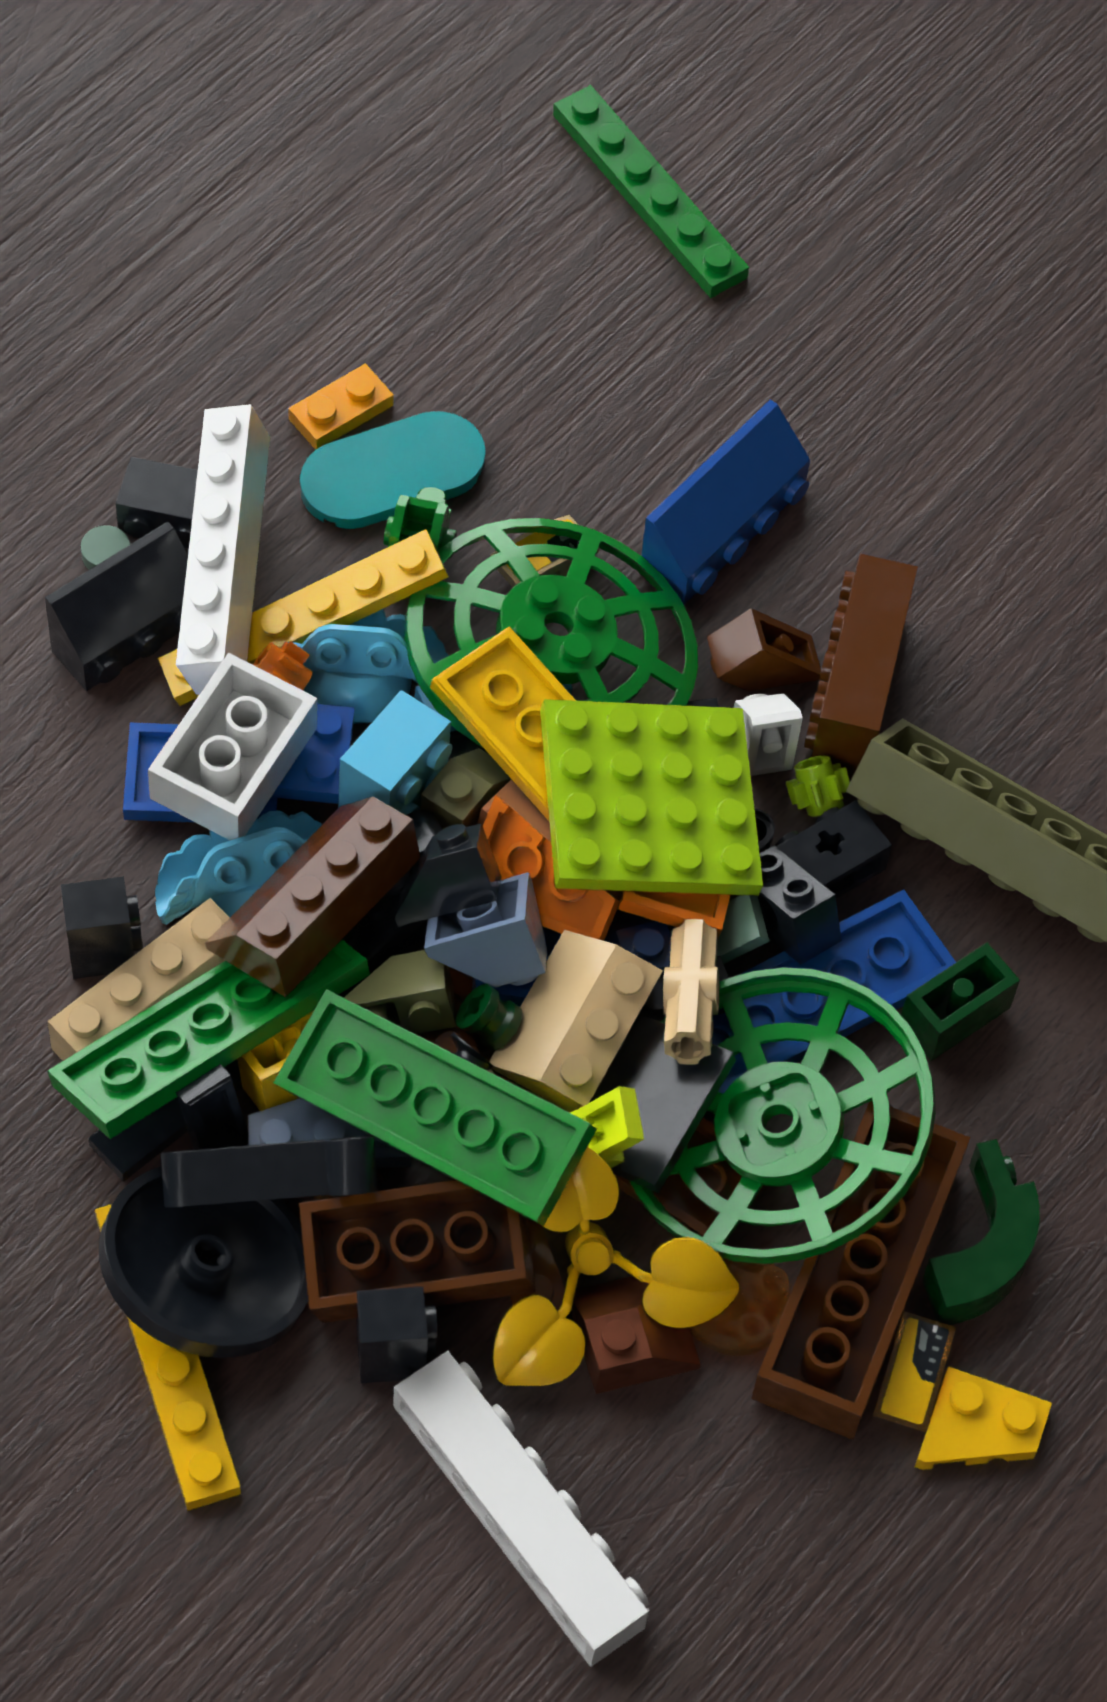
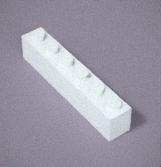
[176,404,270,695]
[393,1351,649,1667]

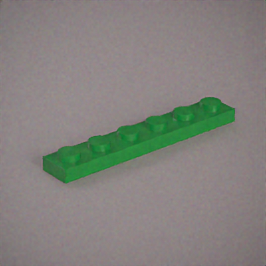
[553,85,749,298]

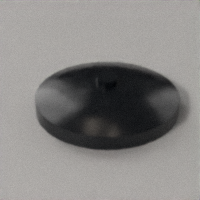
[98,1166,309,1358]

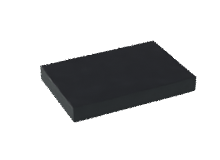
[589,1015,736,1193]

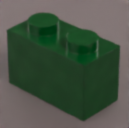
[901,942,1020,1061]

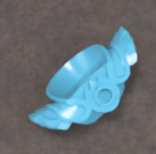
[288,609,449,724]
[155,811,322,925]

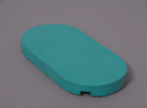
[300,411,486,529]

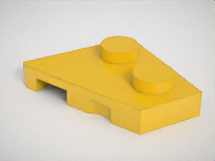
[915,1366,1052,1470]

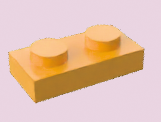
[288,363,394,450]

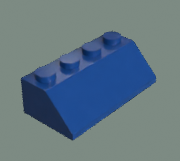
[641,399,810,605]

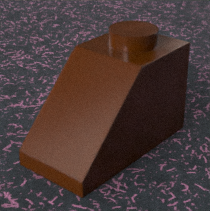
[707,608,821,691]

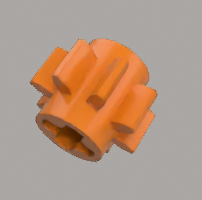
[253,641,313,690]

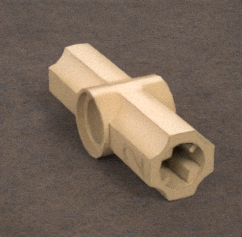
[663,919,719,1065]

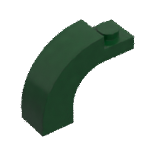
[922,1139,1040,1327]

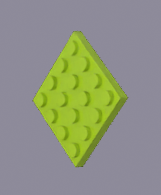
[540,699,763,895]

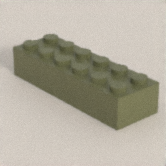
[846,718,1107,943]

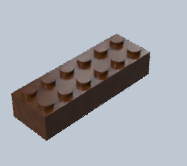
[751,1101,971,1440]

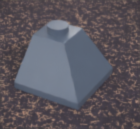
[424,872,547,987]

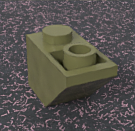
[344,950,456,1034]

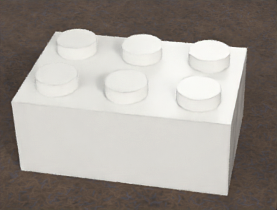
[148,652,317,840]

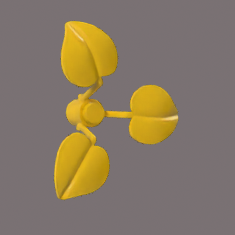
[493,1147,739,1386]

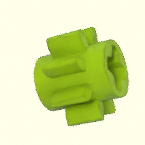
[786,755,850,817]

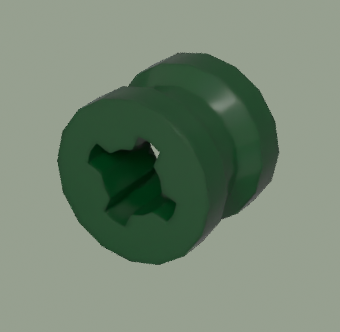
[456,984,523,1051]

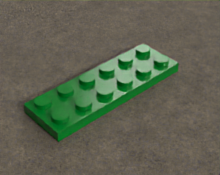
[48,940,370,1139]
[273,989,597,1226]

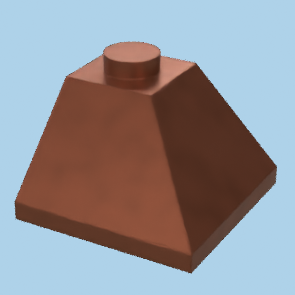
[572,1272,701,1394]

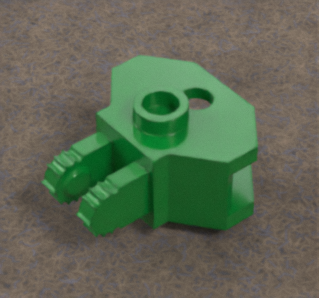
[383,487,457,559]

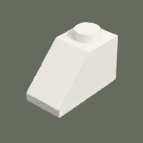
[734,693,803,776]

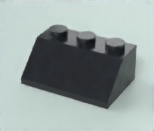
[45,522,188,691]

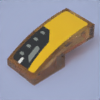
[873,1311,956,1432]

